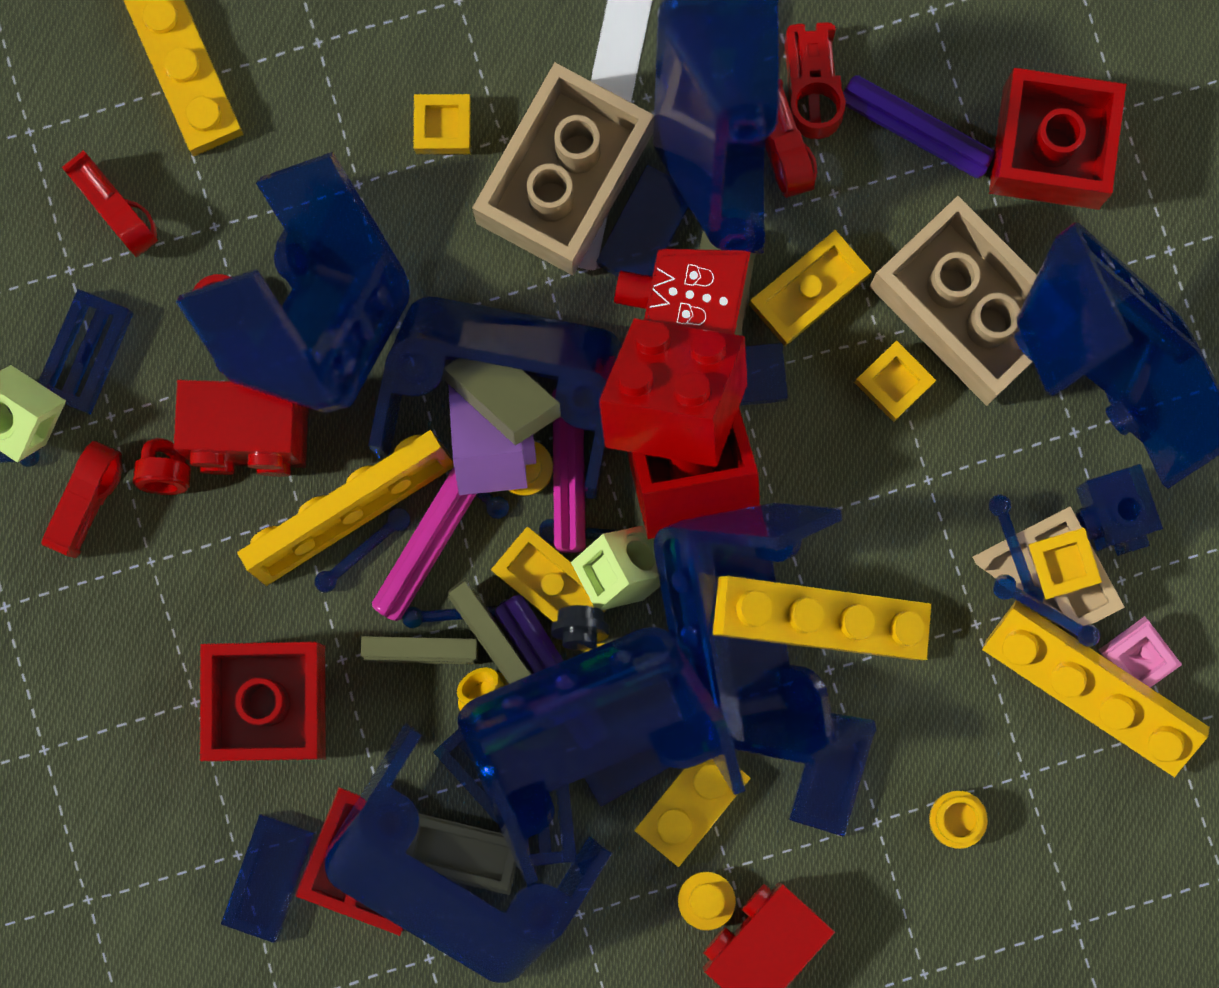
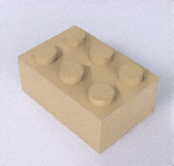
[472,62,654,276]
[869,196,1079,406]

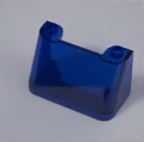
[653,0,779,254]

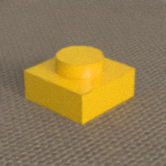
[414,94,471,154]
[854,340,936,422]
[1028,528,1102,600]

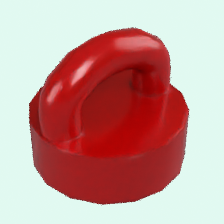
[132,438,191,495]

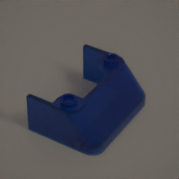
[176,152,410,413]
[1014,222,1219,489]
[368,297,622,500]
[654,503,876,766]
[458,627,745,885]
[324,723,612,983]

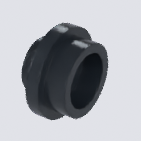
[551,605,609,651]

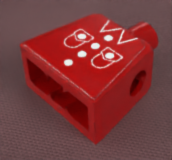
[614,249,751,335]

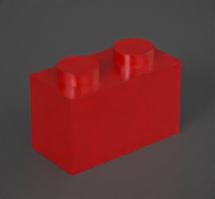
[702,882,835,988]

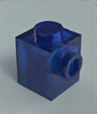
[1076,464,1163,556]

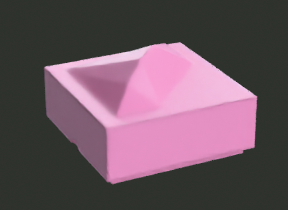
[1099,616,1182,688]

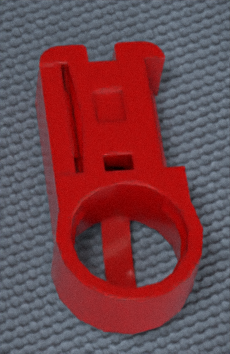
[784,22,846,139]
[750,79,818,198]
[62,150,158,258]
[41,441,123,558]

